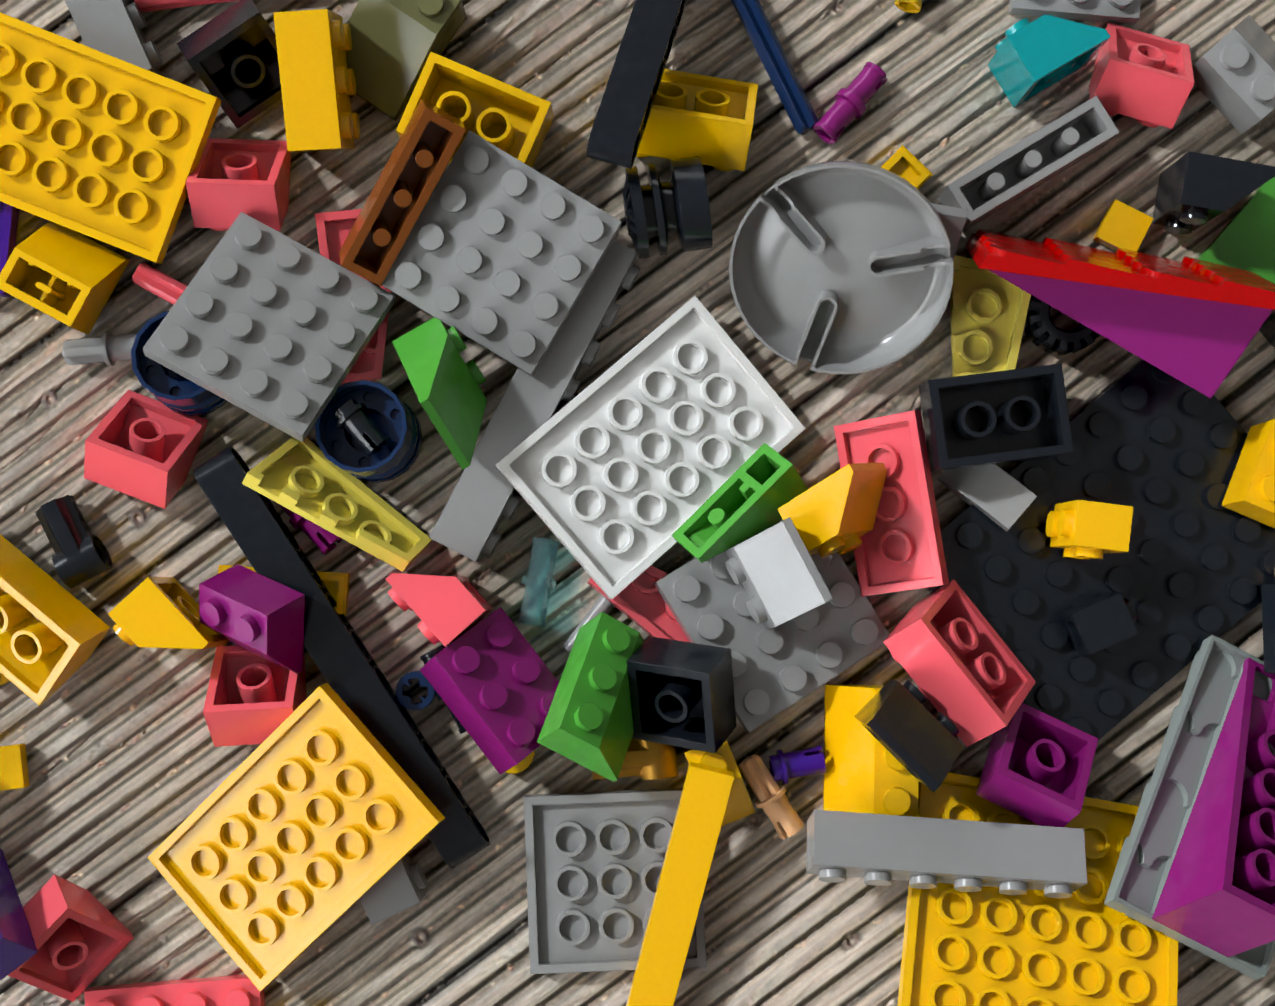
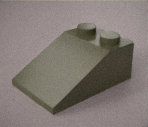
[346,0,467,121]

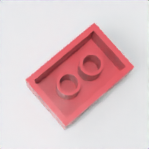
[883,579,1036,747]

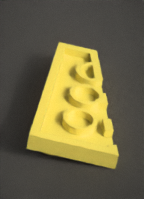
[950,255,1031,377]
[242,437,432,572]

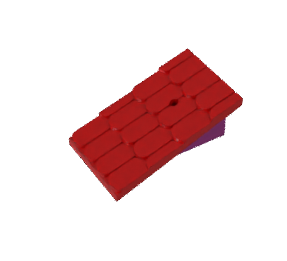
[965,229,1275,399]

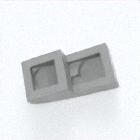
[937,464,1037,532]

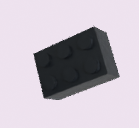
[918,363,1074,472]

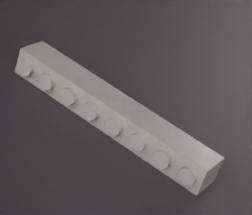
[429,240,641,562]

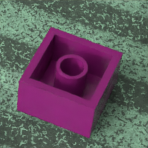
[976,703,1098,827]

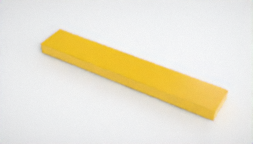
[626,762,735,1006]

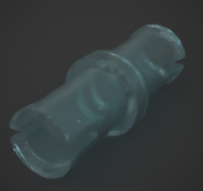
[518,537,560,627]

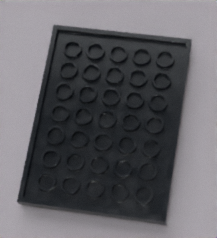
[926,359,1275,740]

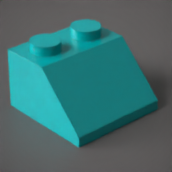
[988,14,1110,108]

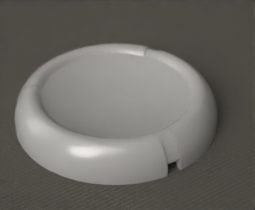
[729,161,954,374]

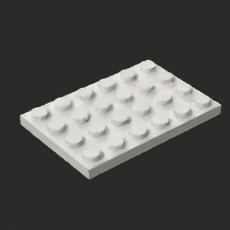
[495,296,806,599]

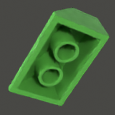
[537,612,644,782]

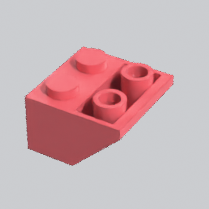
[386,573,493,646]

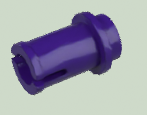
[769,745,826,784]

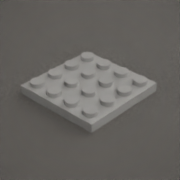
[382,130,622,375]
[143,212,395,442]
[654,519,889,732]
[524,788,706,974]

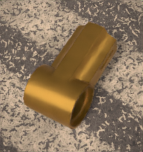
[592,737,678,780]

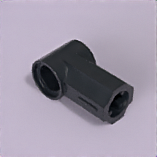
[35,495,113,589]

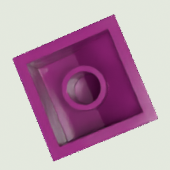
[199,564,305,673]

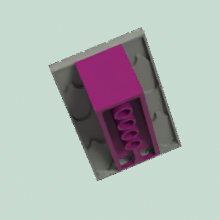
[1104,635,1275,980]

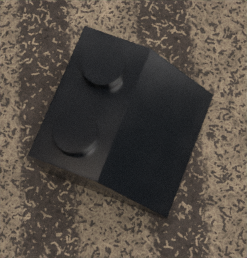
[177,0,282,129]
[1152,151,1275,234]
[854,679,964,792]

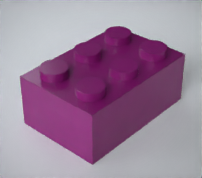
[420,607,559,775]

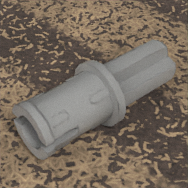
[62,331,136,366]

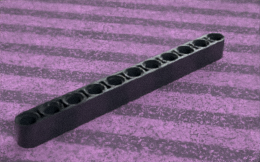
[193,446,491,869]

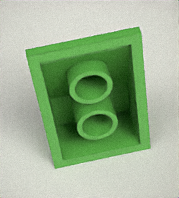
[392,317,487,470]

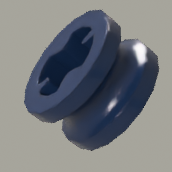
[395,670,436,711]

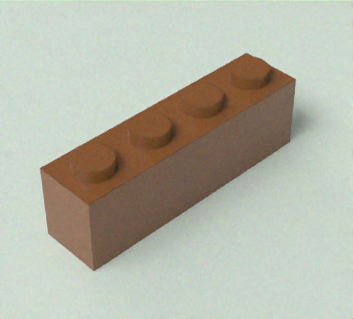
[339,98,466,286]

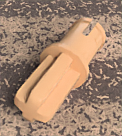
[738,754,804,840]

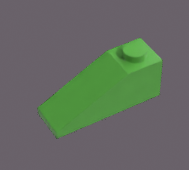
[671,443,808,563]

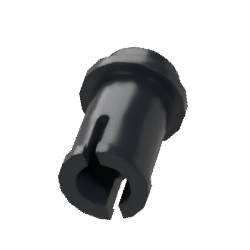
[334,399,391,457]

